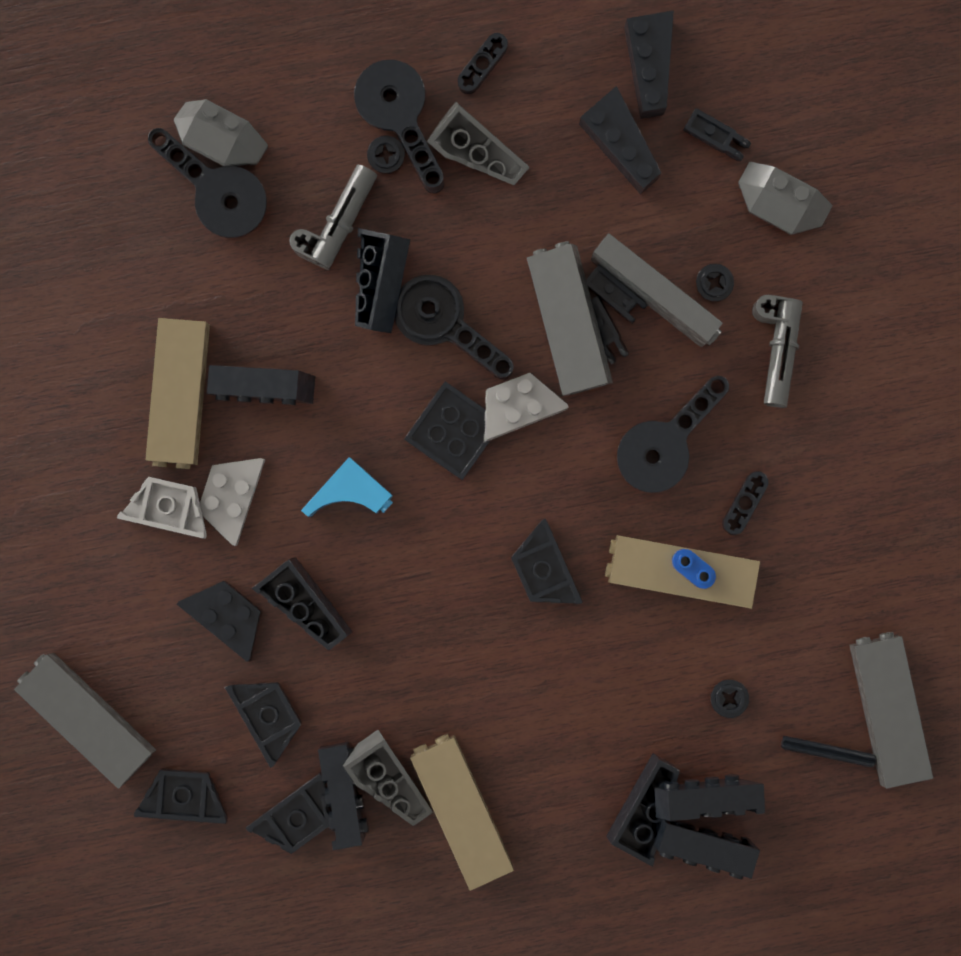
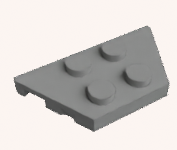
[484,373,569,442]
[200,458,265,546]
[117,477,207,539]

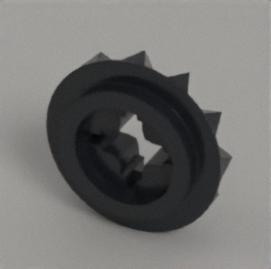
[367,136,405,174]
[696,264,734,302]
[710,679,749,718]

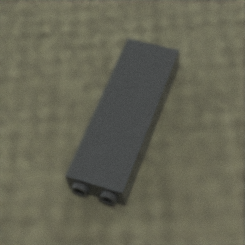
[590,233,723,347]
[527,241,613,396]
[849,632,933,789]
[14,653,156,789]

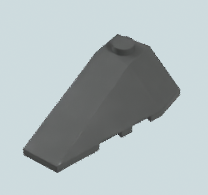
[427,102,529,185]
[343,730,433,826]

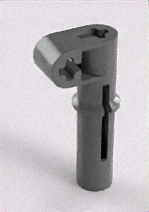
[289,164,378,270]
[752,295,803,408]

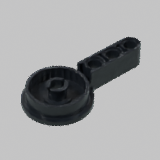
[354,60,444,194]
[148,128,267,238]
[395,275,513,379]
[617,376,729,493]

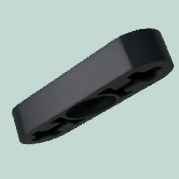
[458,33,508,94]
[722,472,768,535]

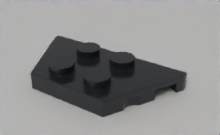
[511,518,583,604]
[177,581,262,662]
[225,682,302,768]
[134,769,228,824]
[246,772,329,854]

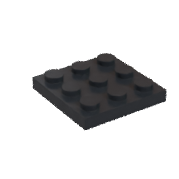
[404,381,491,480]

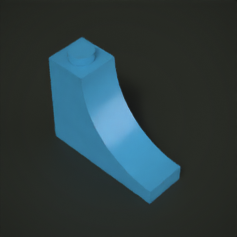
[301,457,393,517]

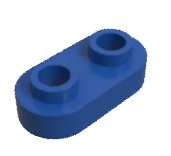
[672,549,716,589]

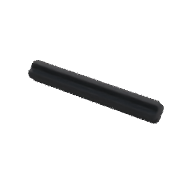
[781,736,876,767]

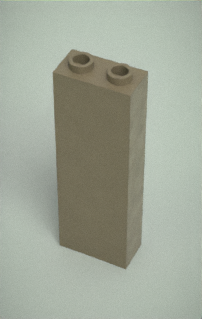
[145,318,210,469]
[605,535,760,609]
[410,734,514,891]

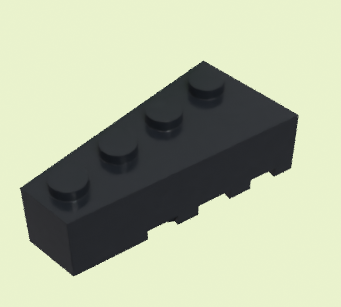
[624,10,674,119]
[579,86,661,195]
[355,228,411,333]
[207,365,316,405]
[252,557,353,650]
[318,741,369,850]
[606,753,680,867]
[655,774,765,821]
[654,819,760,880]

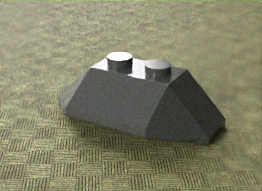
[174,99,268,166]
[738,162,833,235]

